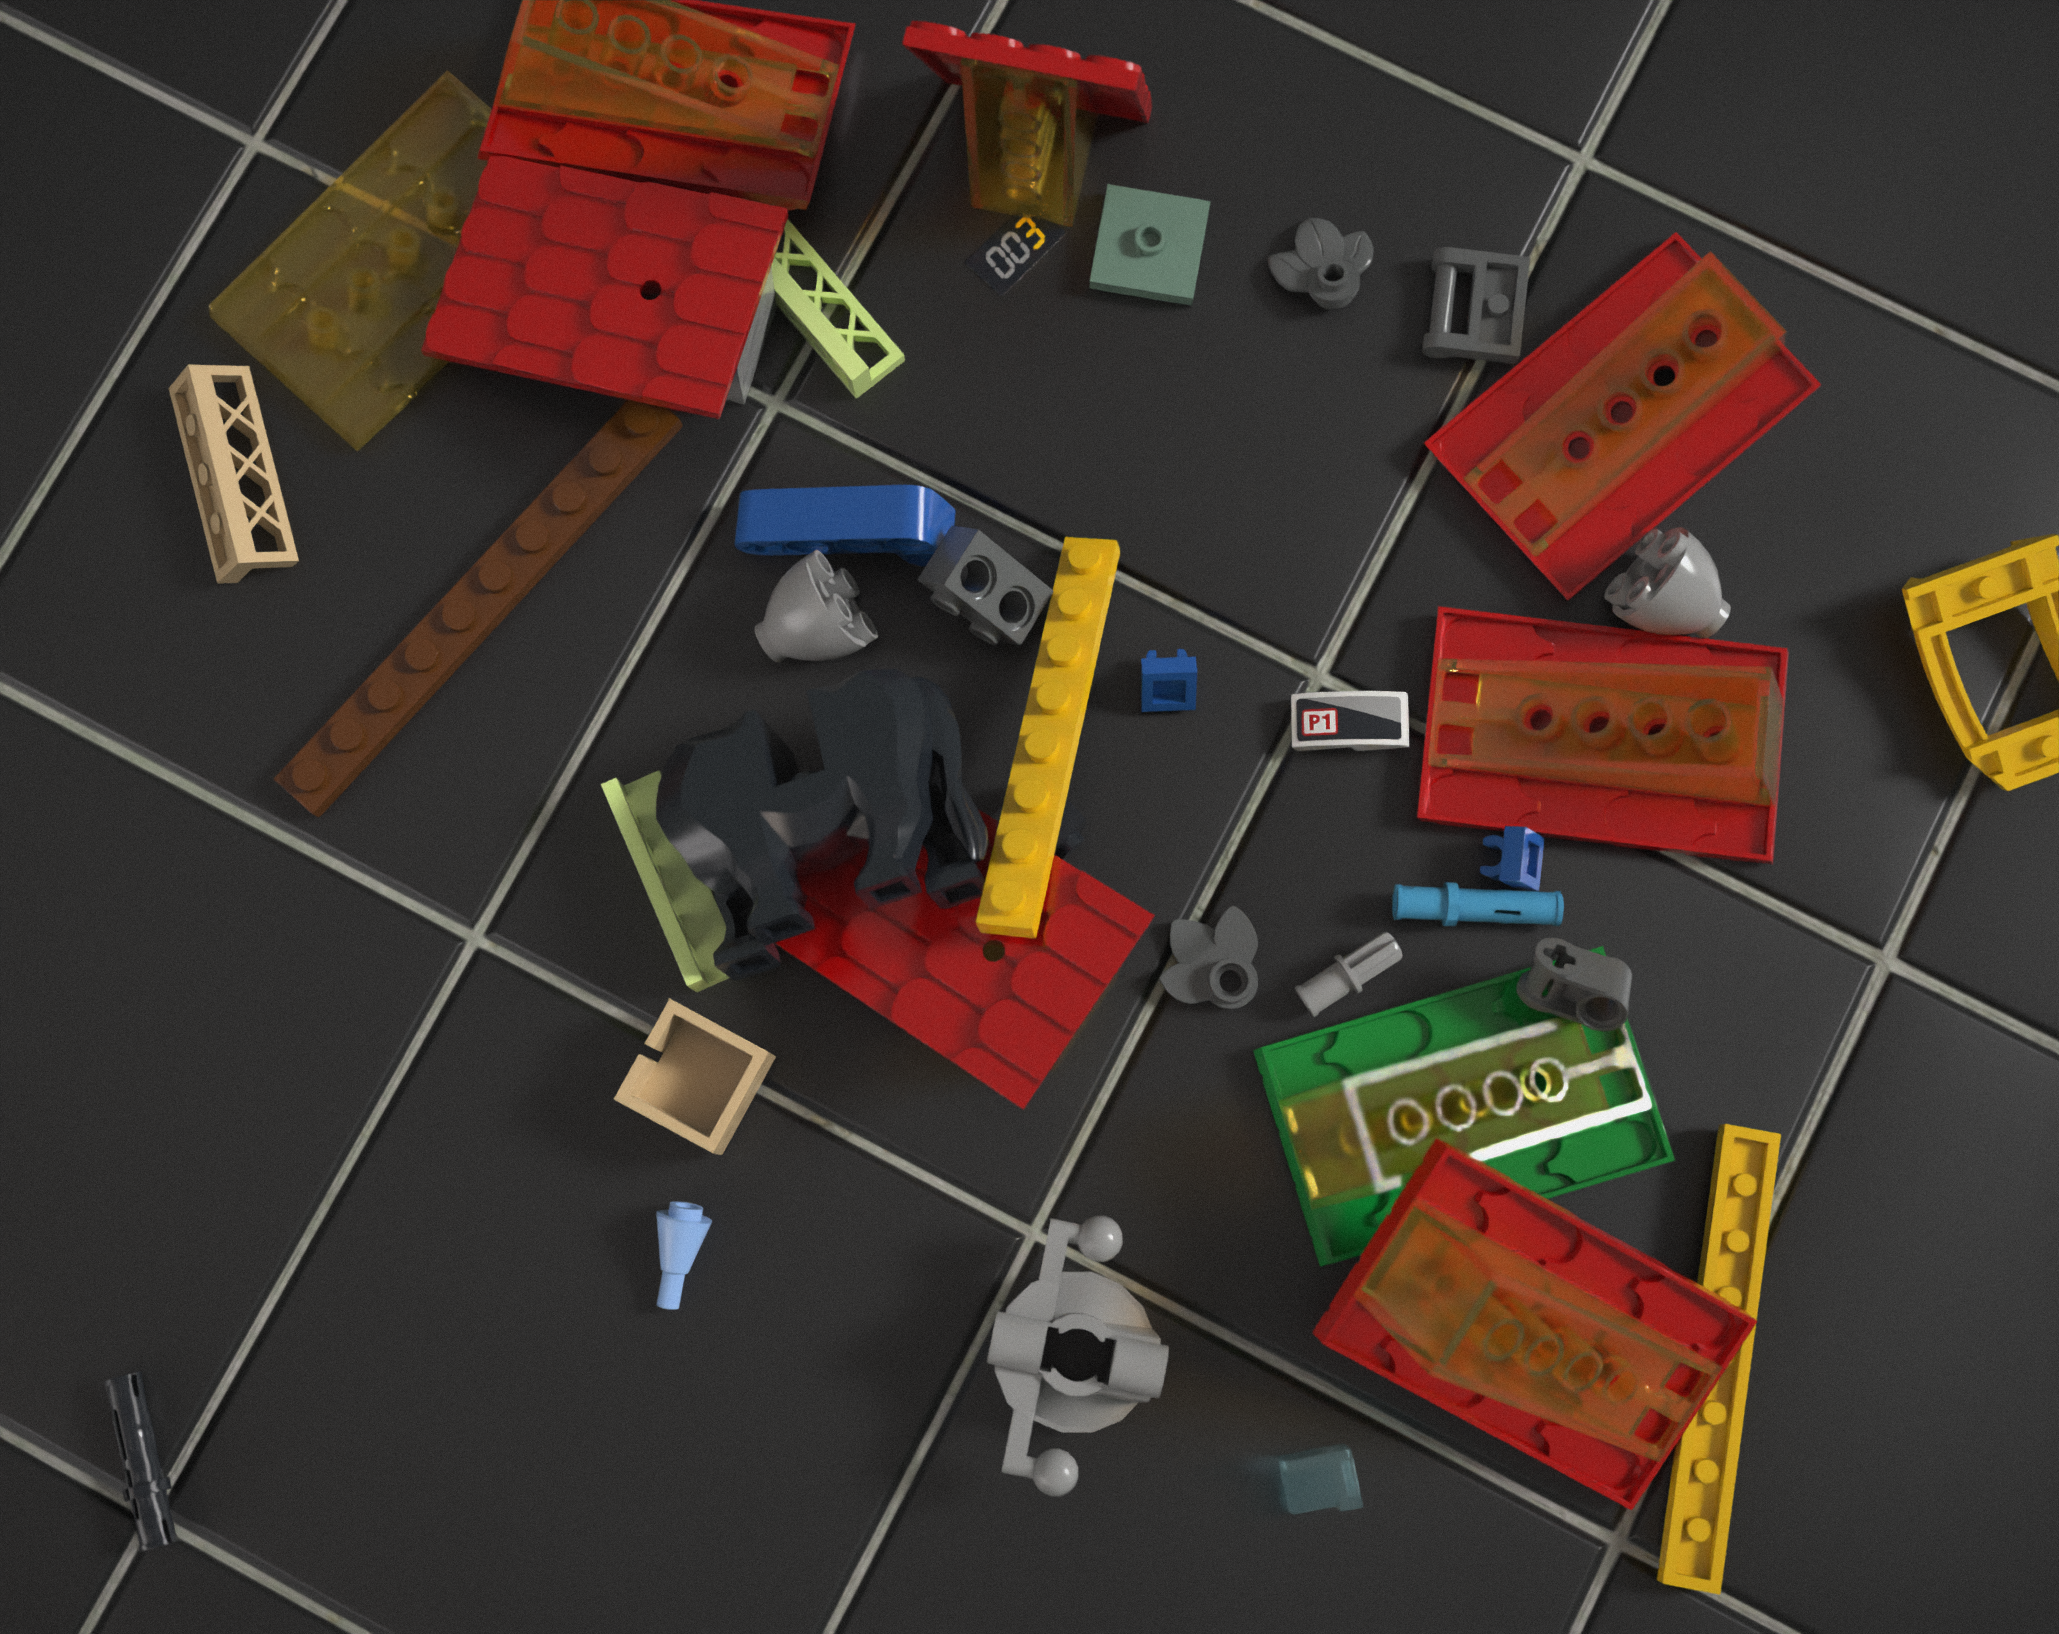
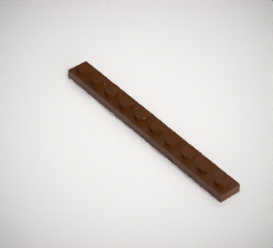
[274,400,683,818]

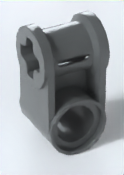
[1516,938,1632,1032]

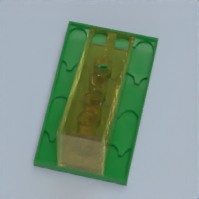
[1253,946,1675,1266]

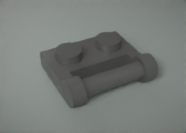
[1422,247,1530,364]

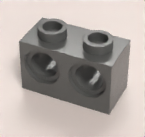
[917,525,1054,646]

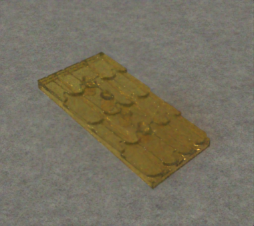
[209,70,492,451]

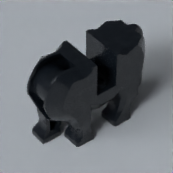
[656,668,988,981]

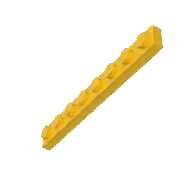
[976,537,1120,939]
[1657,1124,1781,1595]

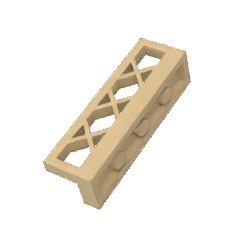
[169,365,299,584]

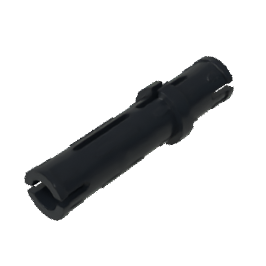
[104,1372,178,1552]

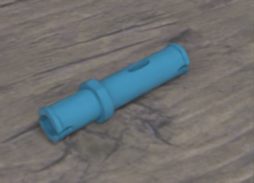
[1392,882,1564,927]

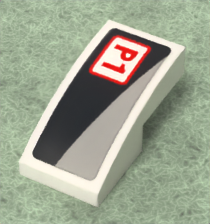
[1291,691,1409,751]

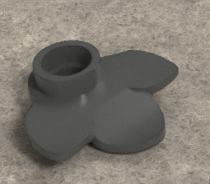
[1268,218,1373,309]
[1159,906,1258,1010]

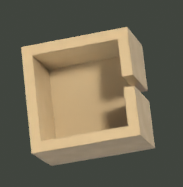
[614,999,776,1155]

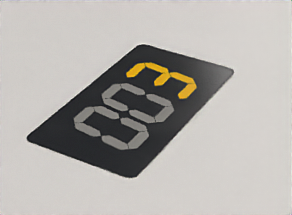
[966,201,1065,295]

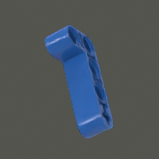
[734,485,956,567]

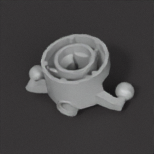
[987,1216,1169,1497]

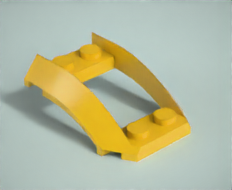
[1902,534,2059,791]

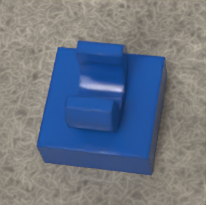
[1140,649,1197,712]
[1480,826,1545,891]

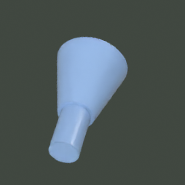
[656,1201,712,1310]

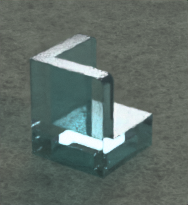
[1277,1443,1363,1514]

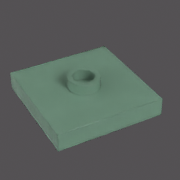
[1089,184,1211,306]

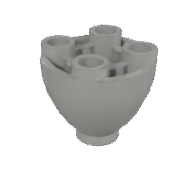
[1604,527,1731,639]
[754,549,878,663]

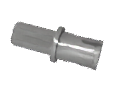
[1295,932,1403,1017]

